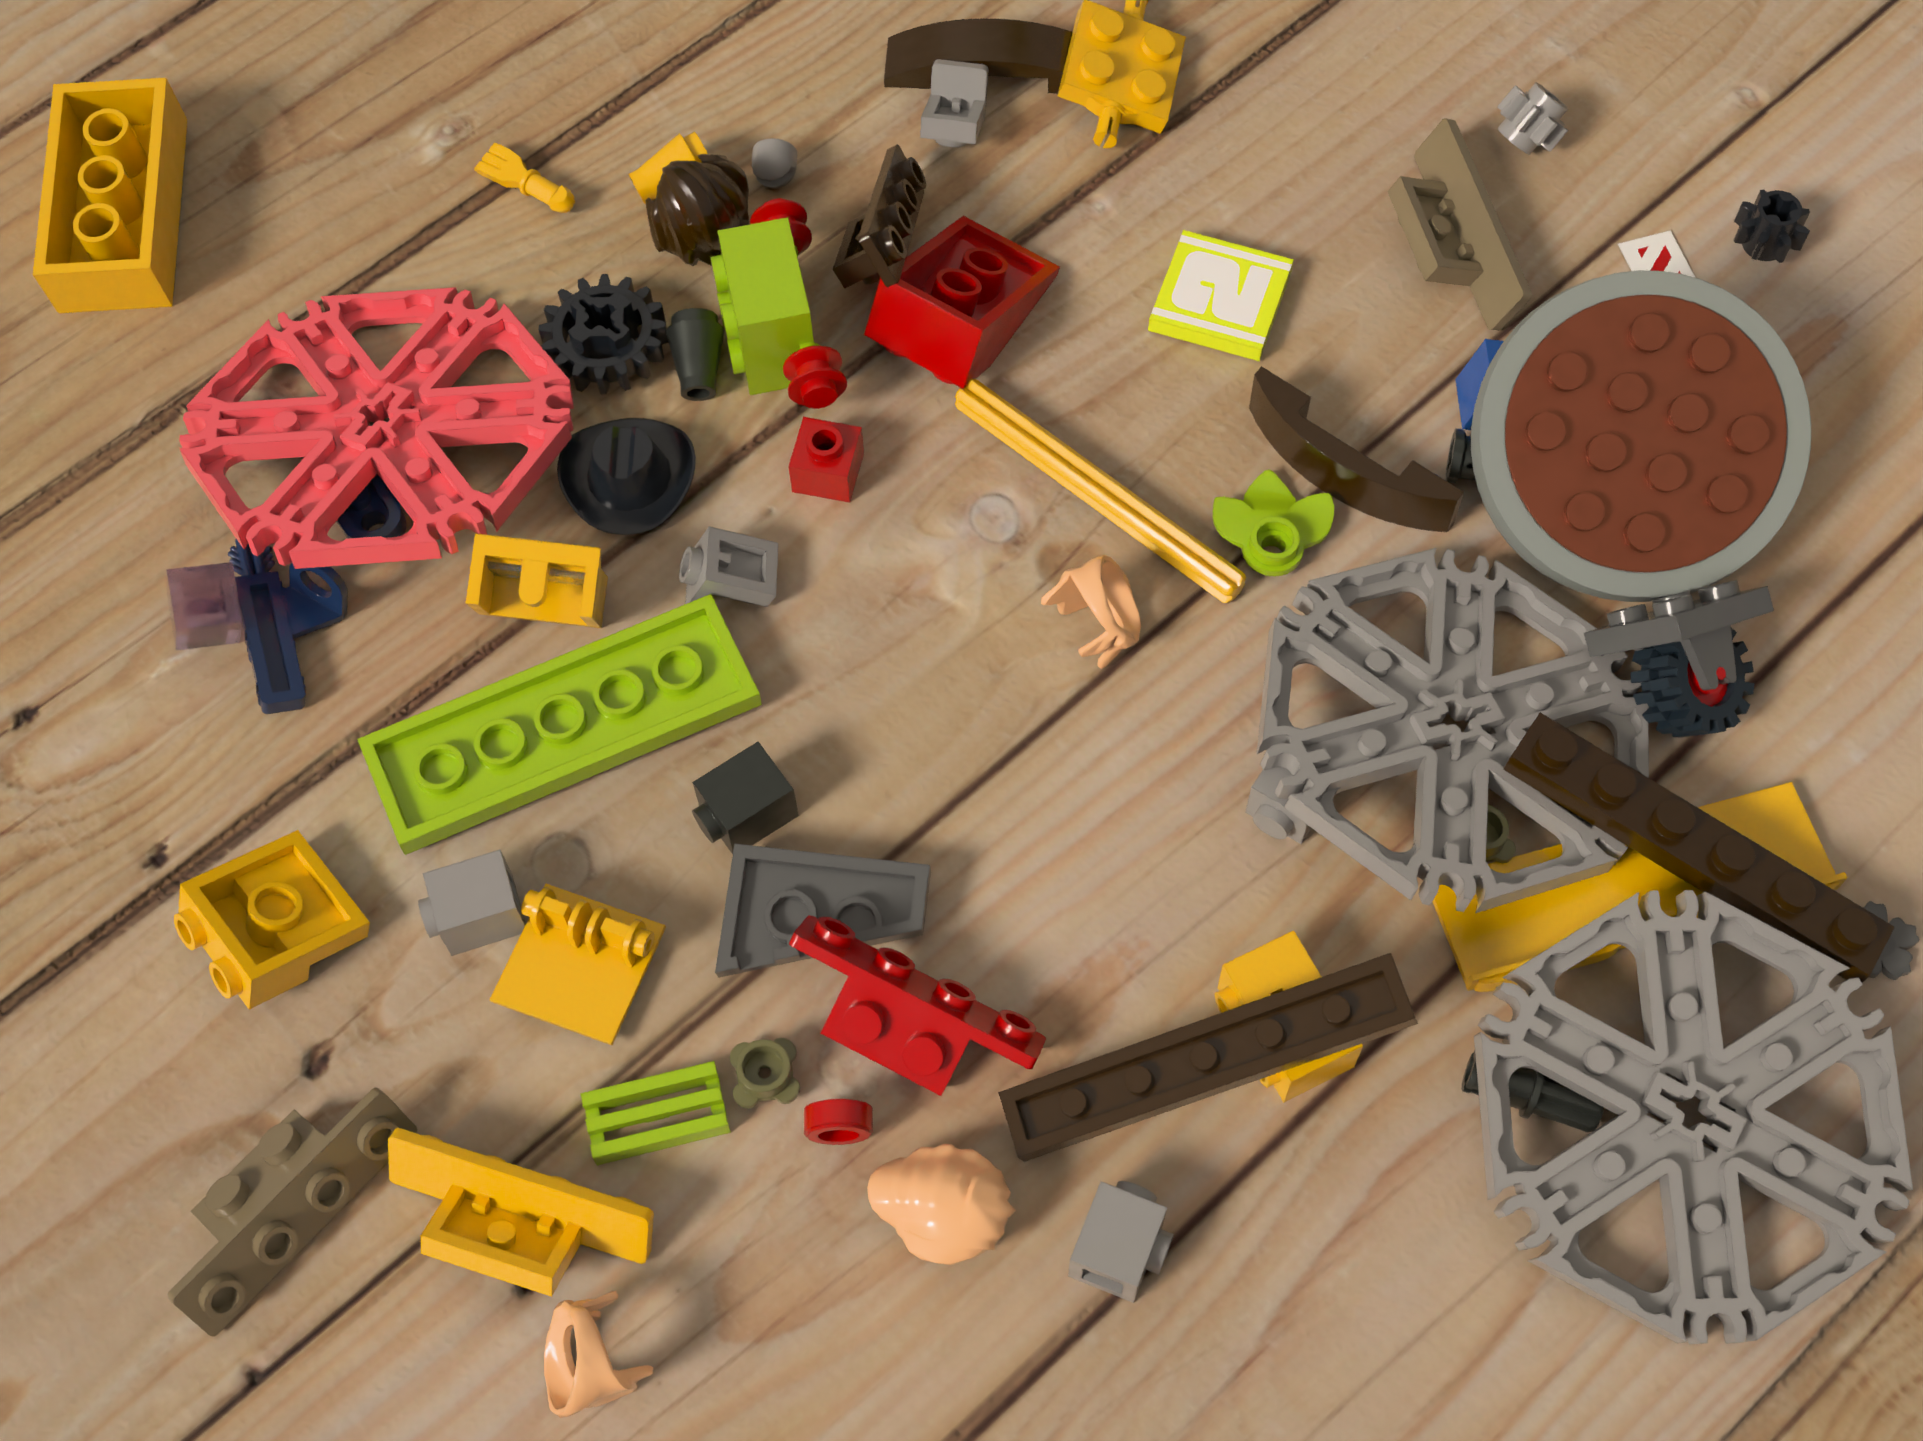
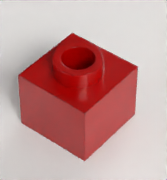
[788,416,864,503]

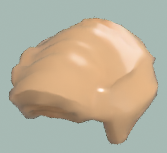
[867,1143,1016,1265]

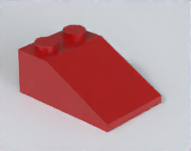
[864,215,1060,389]

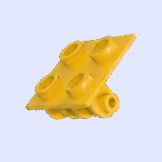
[489,883,666,1045]

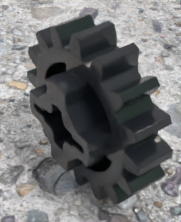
[538,274,668,395]

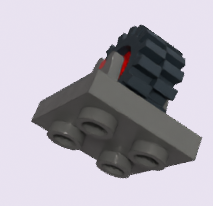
[1584,580,1774,738]

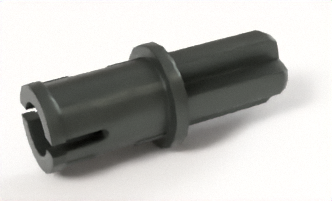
[1461,1050,1604,1132]

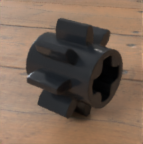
[1734,189,1810,263]

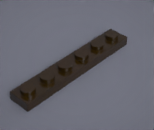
[1503,712,1895,983]
[998,953,1418,1162]

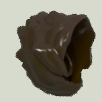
[645,154,750,266]

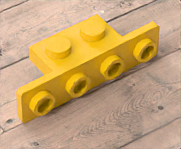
[388,1128,654,1297]

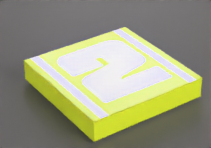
[1148,230,1294,362]

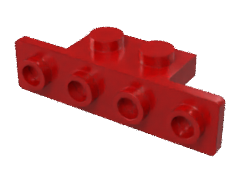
[789,915,1046,1096]

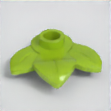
[1212,469,1334,576]

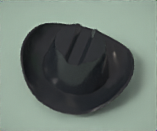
[557,418,696,535]

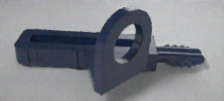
[228,539,348,714]

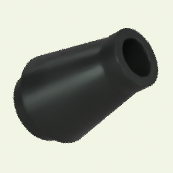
[666,308,725,401]

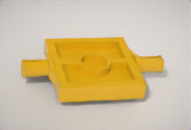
[1057,0,1186,148]

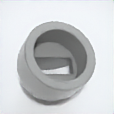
[752,138,797,189]

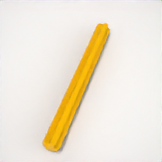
[955,379,1246,603]

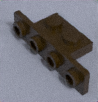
[833,144,926,289]

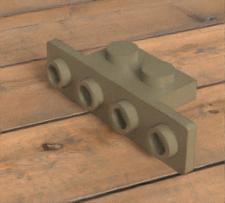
[1387,118,1532,331]
[168,1088,418,1337]

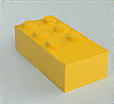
[33,78,188,313]

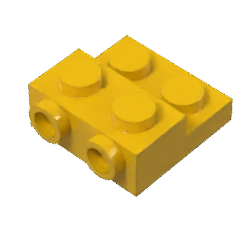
[174,830,370,1010]

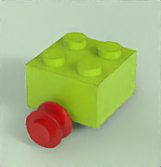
[710,198,847,409]

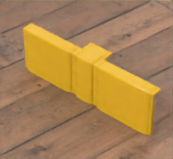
[1432,782,1848,992]

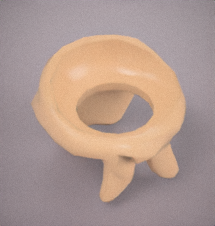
[1041,554,1141,669]
[544,1291,653,1418]

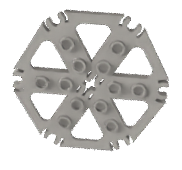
[1257,548,1649,913]
[1474,890,1913,1344]

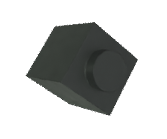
[692,741,799,854]

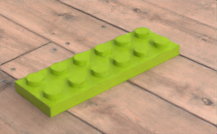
[357,594,762,855]

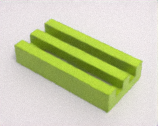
[580,1061,731,1166]

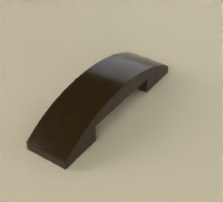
[884,19,1073,94]
[1249,366,1464,532]

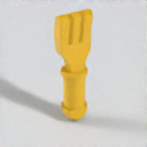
[474,142,575,213]

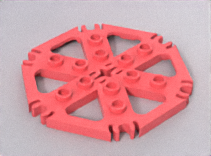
[179,287,574,569]

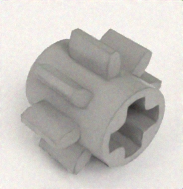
[1498,82,1569,155]

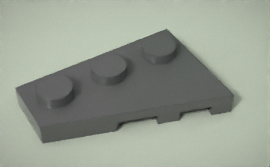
[715,844,931,978]

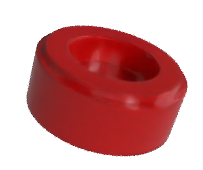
[804,1099,873,1145]

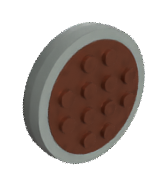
[1471,270,1811,602]

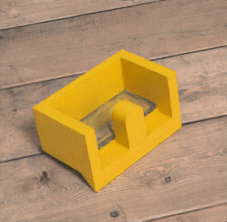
[466,533,608,628]

